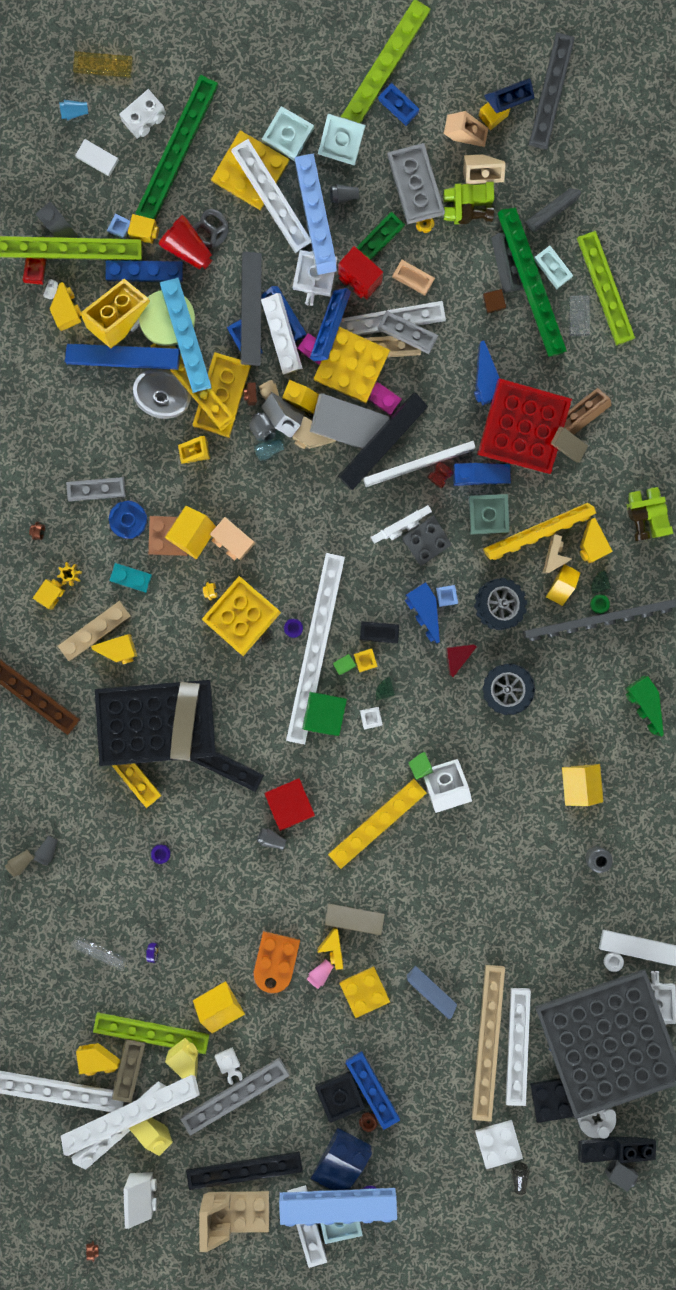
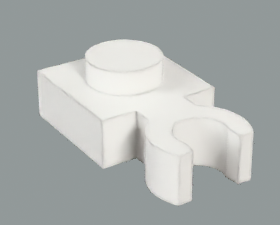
[215,1047,242,1085]

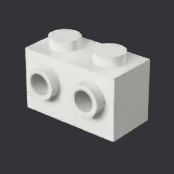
[119,89,166,139]

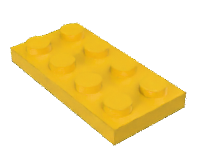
[192,352,251,438]

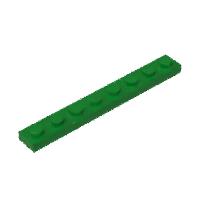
[135,75,218,220]
[497,208,567,357]

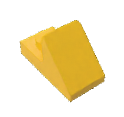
[318,927,343,970]

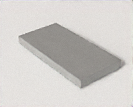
[387,143,445,225]
[310,393,389,449]

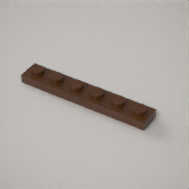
[0,659,81,735]

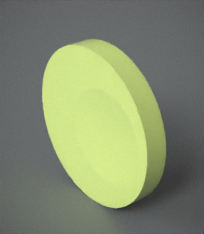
[139,290,195,346]

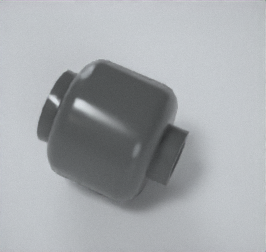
[249,413,277,442]
[585,846,613,873]

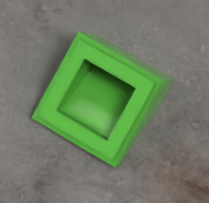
[333,654,356,675]
[409,752,433,780]

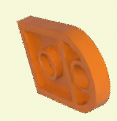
[254,931,300,993]

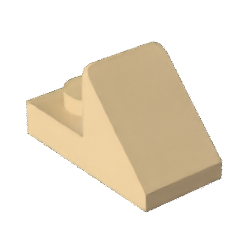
[543,534,572,574]

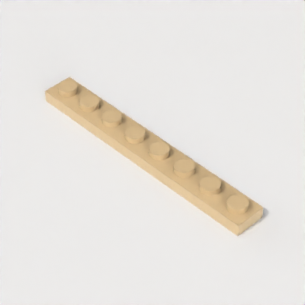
[472,965,505,1122]

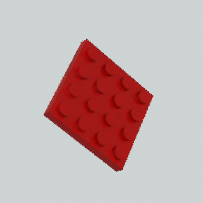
[477,379,572,474]

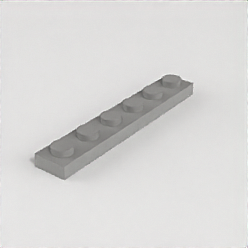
[180,1057,289,1136]

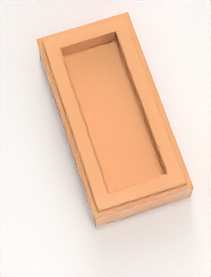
[392,260,435,296]

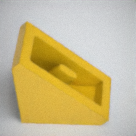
[178,436,210,464]
[546,564,580,606]

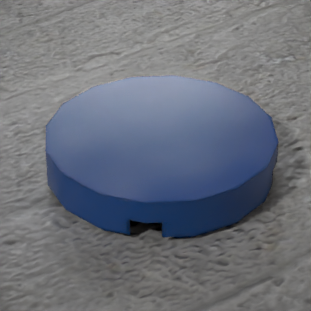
[109,501,147,539]

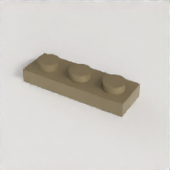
[112,1039,145,1103]

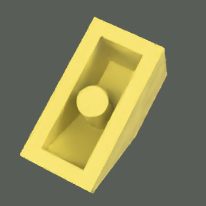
[165,1038,198,1079]
[129,1117,173,1156]

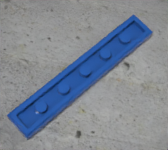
[65,344,180,370]

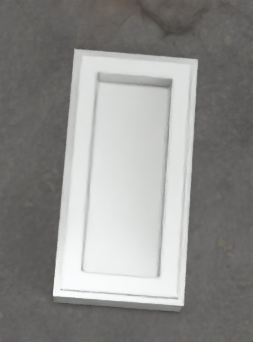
[75,139,119,177]

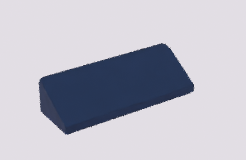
[484,78,535,113]

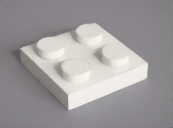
[475,1120,523,1169]

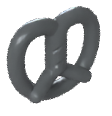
[193,209,229,248]

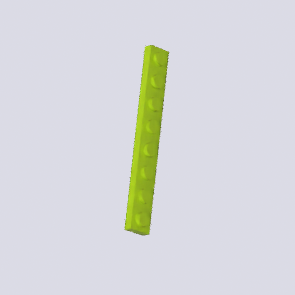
[341,0,431,123]
[0,236,142,260]

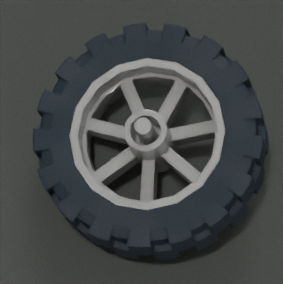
[474,578,527,630]
[482,664,535,715]

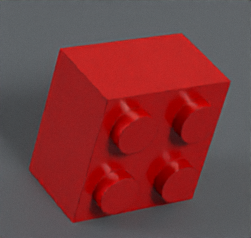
[338,246,383,300]

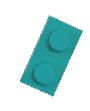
[109,563,152,593]

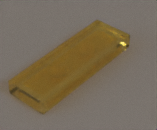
[73,51,133,78]

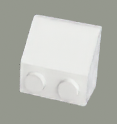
[424,759,472,813]
[124,1172,157,1229]

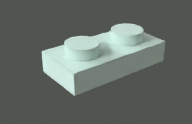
[534,246,573,289]

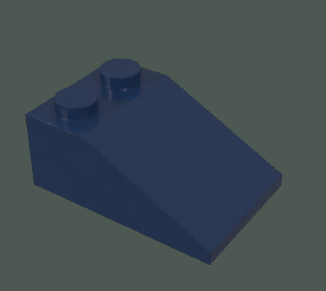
[310,1128,372,1190]

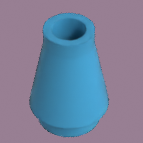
[59,100,88,120]

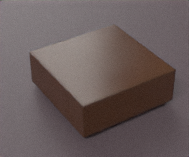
[482,289,506,314]

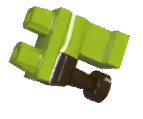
[443,182,494,225]
[627,487,673,542]

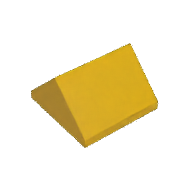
[164,506,216,559]
[562,764,603,806]
[193,981,245,1033]

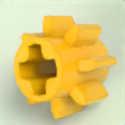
[57,562,82,586]

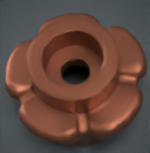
[29,522,45,540]
[359,1112,378,1132]
[86,1241,99,1262]

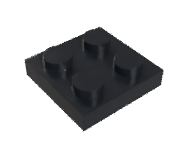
[315,1071,365,1123]
[530,1078,574,1123]

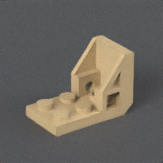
[199,1191,269,1252]

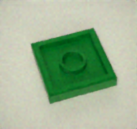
[302,692,347,736]

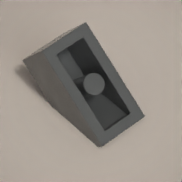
[36,202,80,238]
[261,392,304,438]

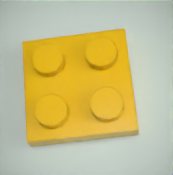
[339,966,390,1018]

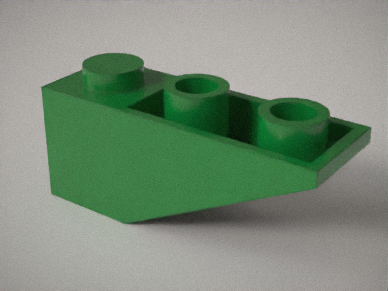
[625,676,664,737]

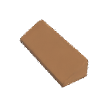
[564,388,611,435]

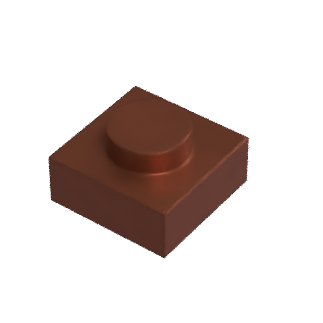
[243,383,257,406]

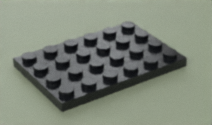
[95,680,216,767]

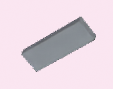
[378,310,438,354]
[66,477,126,502]

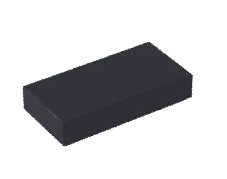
[360,621,400,643]

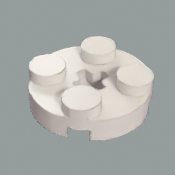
[577,1107,616,1139]

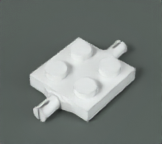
[293,250,338,306]
[371,505,432,544]
[650,971,676,1025]

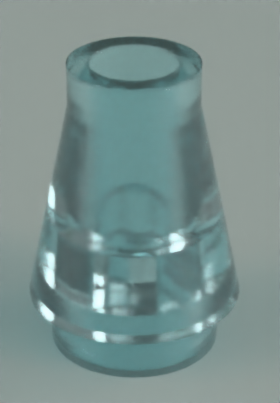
[254,439,284,461]

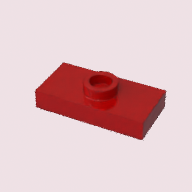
[23,258,47,285]

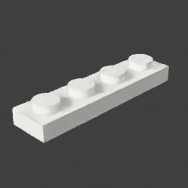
[261,293,303,375]
[288,1185,327,1268]

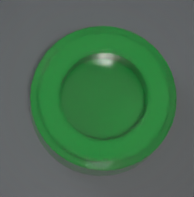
[590,595,610,614]

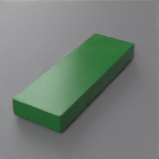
[356,211,405,260]

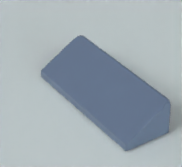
[407,966,457,1019]

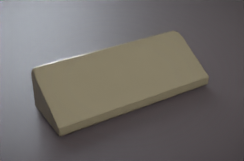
[325,904,385,935]

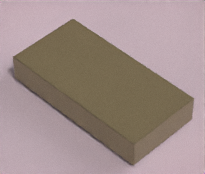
[551,427,588,463]

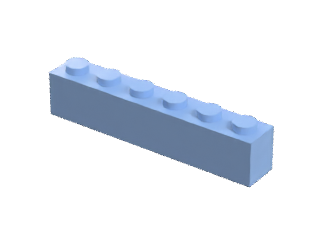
[295,153,337,275]
[279,1188,397,1227]

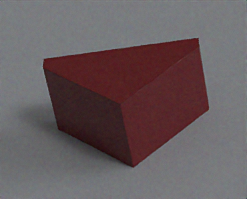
[445,644,477,677]

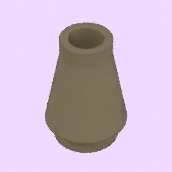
[5,849,34,877]

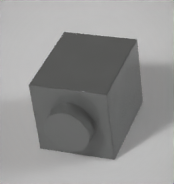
[605,1160,638,1192]

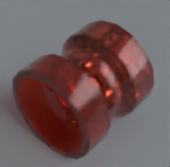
[427,462,454,489]

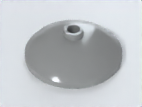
[133,369,191,419]

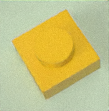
[354,649,378,672]

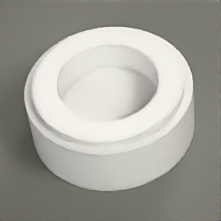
[604,952,624,972]

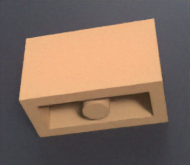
[210,517,255,561]

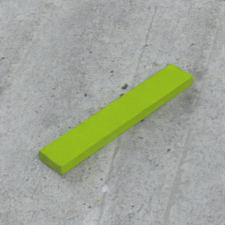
[577,231,635,346]
[93,1012,210,1054]

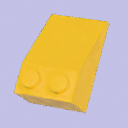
[81,279,150,348]

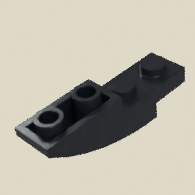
[578,1136,656,1163]

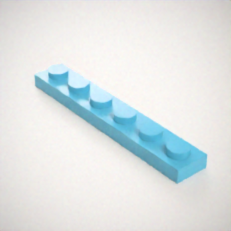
[160,278,211,393]

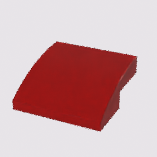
[264,778,315,831]

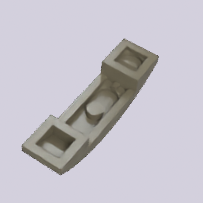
[170,682,200,761]

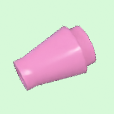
[307,959,334,989]

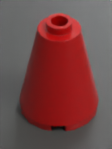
[158,215,212,270]

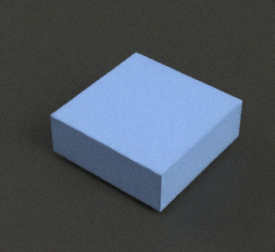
[107,213,130,239]
[436,585,458,607]

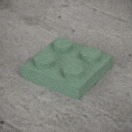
[469,494,509,535]

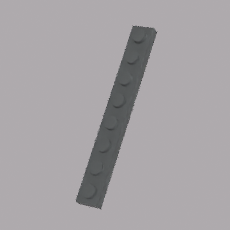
[523,599,676,641]

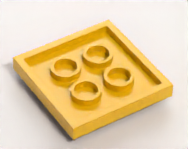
[211,130,290,210]
[314,327,390,404]
[202,576,281,656]

